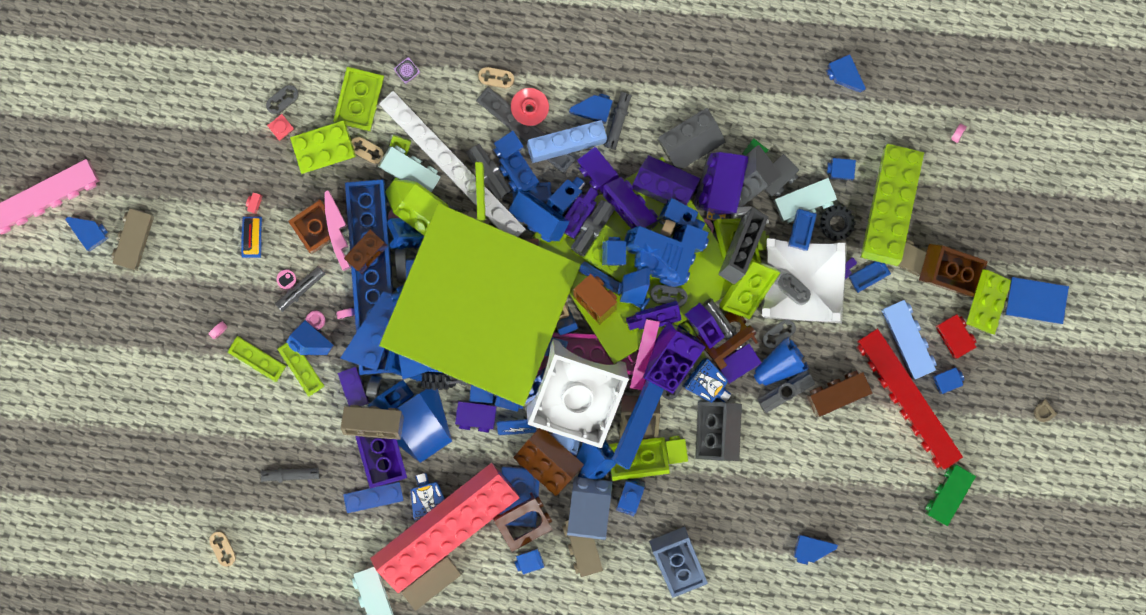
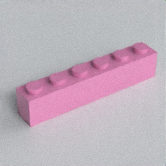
[0,159,100,235]

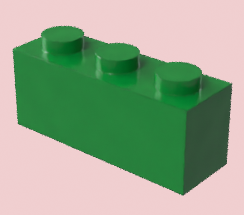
[925,464,976,526]

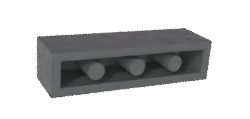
[718,207,768,284]

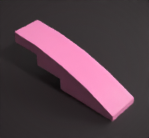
[325,191,351,271]

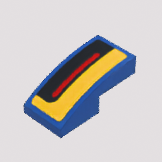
[241,217,262,258]

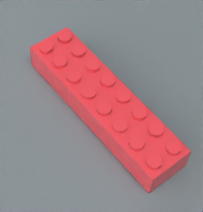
[370,463,520,593]

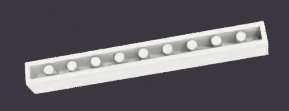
[379,91,526,238]

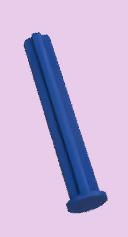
[579,262,650,311]

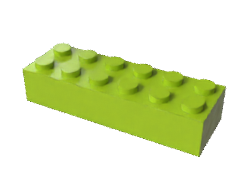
[860,144,924,266]

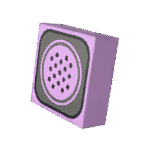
[394,57,420,84]

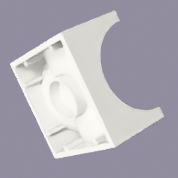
[762,238,847,323]
[526,339,629,448]

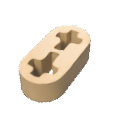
[478,67,514,89]
[352,137,384,164]
[661,219,676,238]
[209,531,236,567]

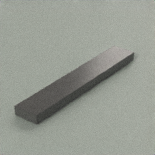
[476,86,576,174]

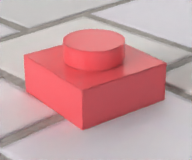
[267,114,294,141]
[246,192,263,214]

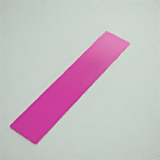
[630,320,660,390]

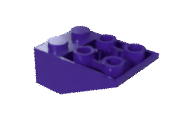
[643,322,706,394]

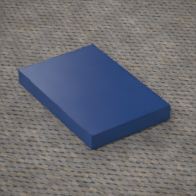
[1005,277,1069,324]
[500,467,540,527]

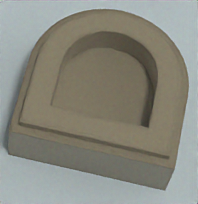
[1034,399,1057,422]

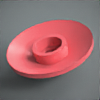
[511,88,549,126]

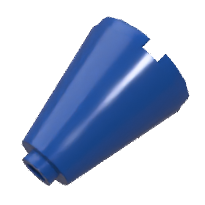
[754,337,809,386]

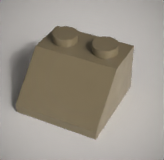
[620,395,660,440]

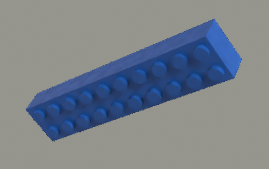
[345,180,394,375]

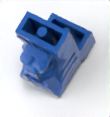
[624,224,709,287]

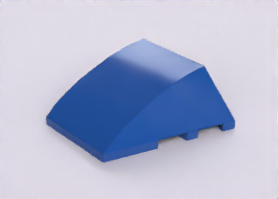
[397,389,452,463]

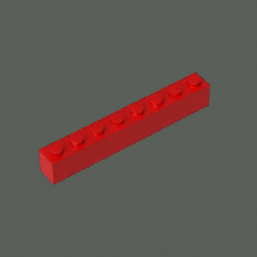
[856,328,963,470]

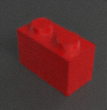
[935,314,977,359]

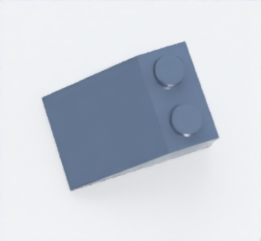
[567,477,612,540]
[649,527,708,598]

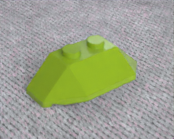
[385,178,449,236]

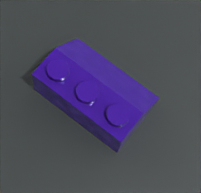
[699,152,749,215]
[632,155,700,206]
[603,177,658,230]
[355,436,407,489]

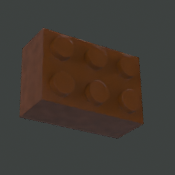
[919,244,988,297]
[807,370,873,417]
[513,428,584,496]

